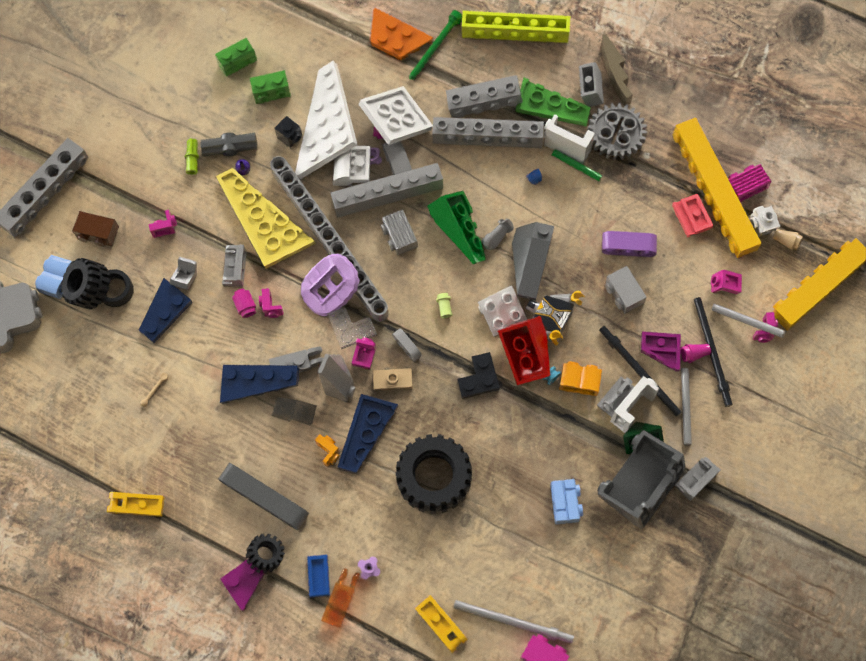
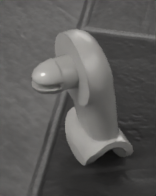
[481,219,514,250]

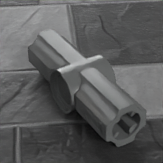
[200,133,258,157]

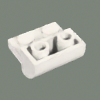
[333,146,371,186]

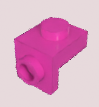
[259,288,284,318]
[753,312,778,343]
[351,338,376,370]

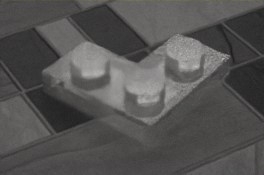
[327,307,377,350]

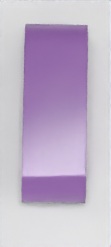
[602,231,657,257]

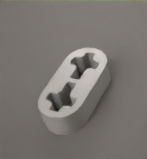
[392,329,422,362]

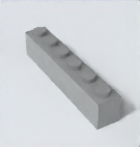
[330,163,443,218]

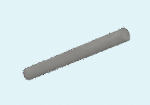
[712,304,786,338]
[681,368,692,445]

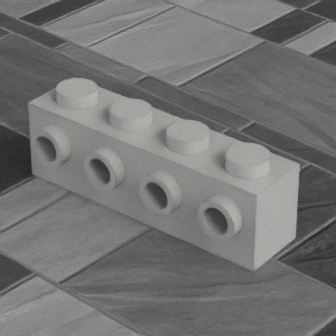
[446,75,523,118]

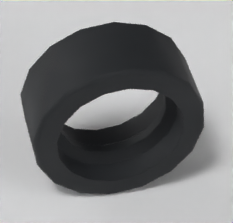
[103,269,134,307]

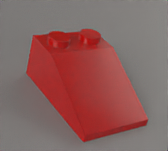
[498,316,550,385]

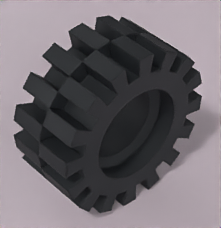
[246,533,285,574]

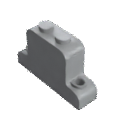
[0,281,42,354]

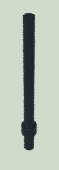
[694,297,733,407]
[599,325,682,417]

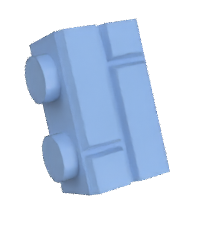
[550,479,583,525]

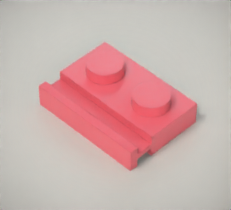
[672,194,713,238]

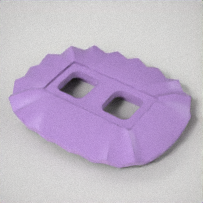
[301,253,360,317]

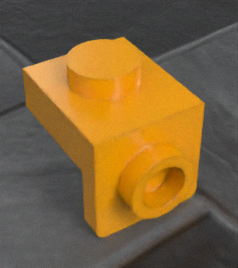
[315,434,340,467]

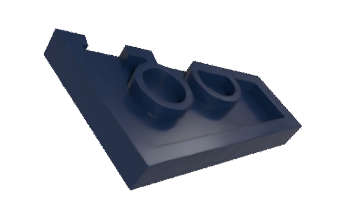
[139,278,193,344]

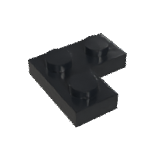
[457,352,500,399]

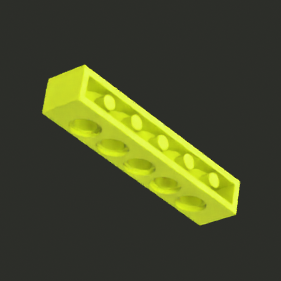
[462,11,570,43]

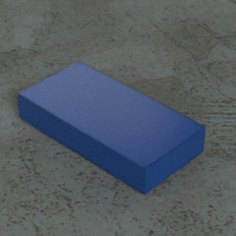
[307,555,330,598]

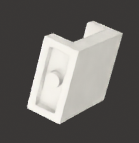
[543,115,595,164]
[610,376,659,433]

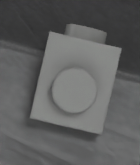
[170,257,197,290]

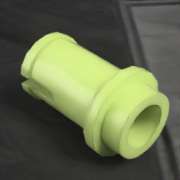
[436,293,453,318]

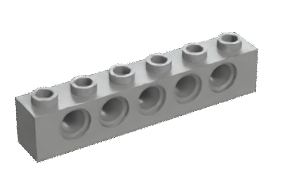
[432,117,544,148]
[0,138,89,238]

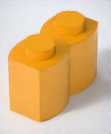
[559,361,602,396]

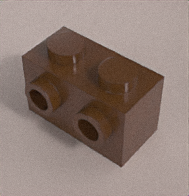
[72,211,119,247]

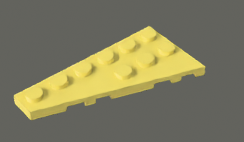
[216,168,315,269]

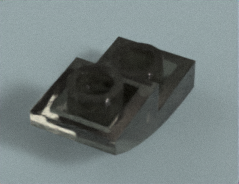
[271,397,317,425]

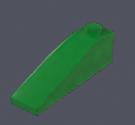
[427,191,486,264]

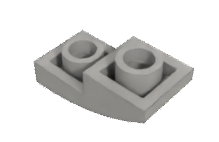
[382,141,412,175]

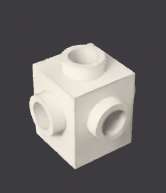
[748,206,780,237]

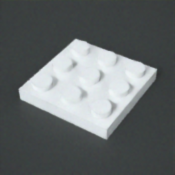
[359,86,433,145]

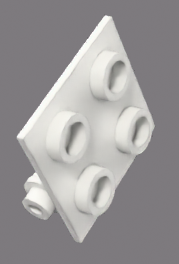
[478,285,527,336]

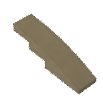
[601,33,633,107]

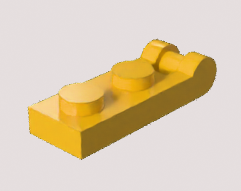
[107,492,165,517]
[415,595,468,654]

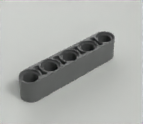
[218,463,309,530]

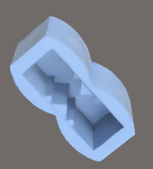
[35,255,72,299]

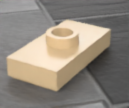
[373,368,413,391]

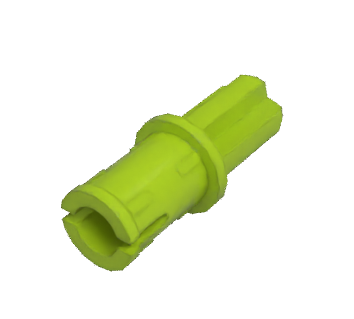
[185,138,199,175]

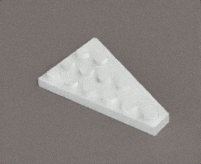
[295,61,357,179]

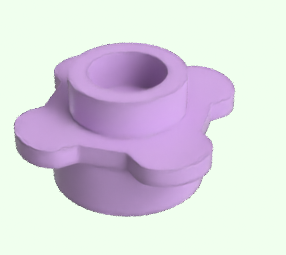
[370,147,382,166]
[358,557,380,580]

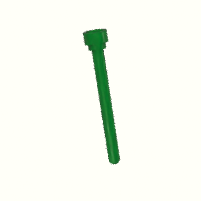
[409,10,463,80]

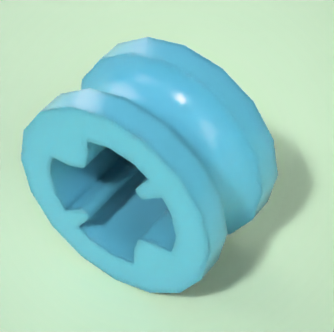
[542,366,561,385]

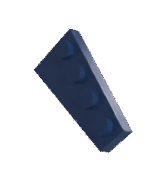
[220,365,300,404]
[337,394,398,474]

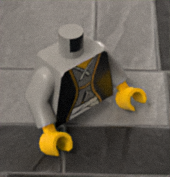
[526,291,585,345]

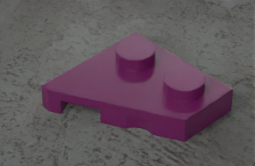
[641,331,681,372]
[220,559,265,612]

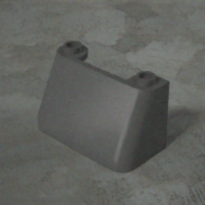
[597,430,686,529]

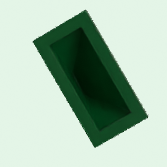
[623,421,664,454]

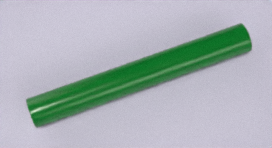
[552,149,603,182]

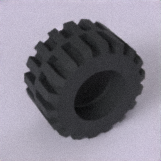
[61,258,110,309]

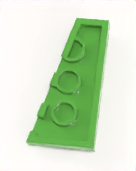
[516,77,591,126]

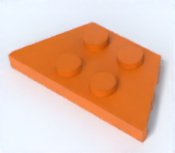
[370,8,433,60]

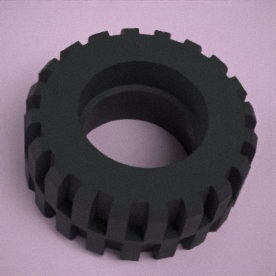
[396,434,472,514]

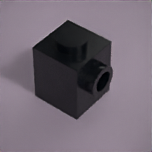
[274,116,302,148]

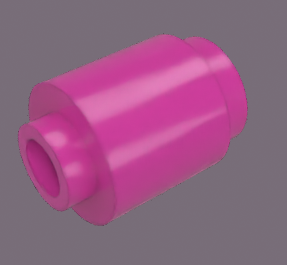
[232,289,256,318]

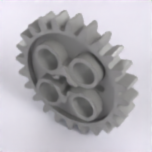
[587,103,647,160]

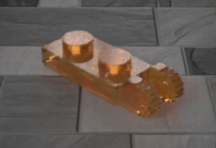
[321,568,360,629]

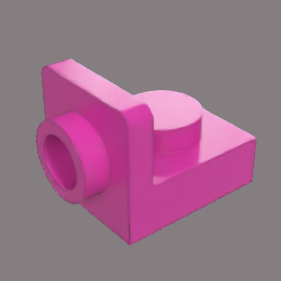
[148,210,177,238]
[711,270,742,294]

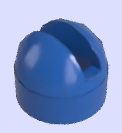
[526,169,543,185]

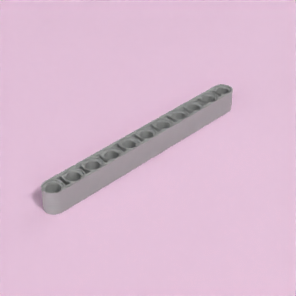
[270,156,389,322]

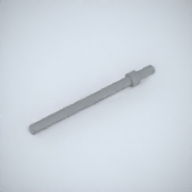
[453,600,574,644]

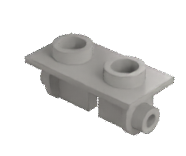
[597,377,634,417]

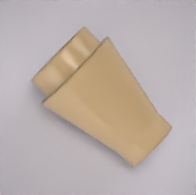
[773,229,803,250]

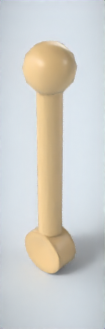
[140,373,168,407]

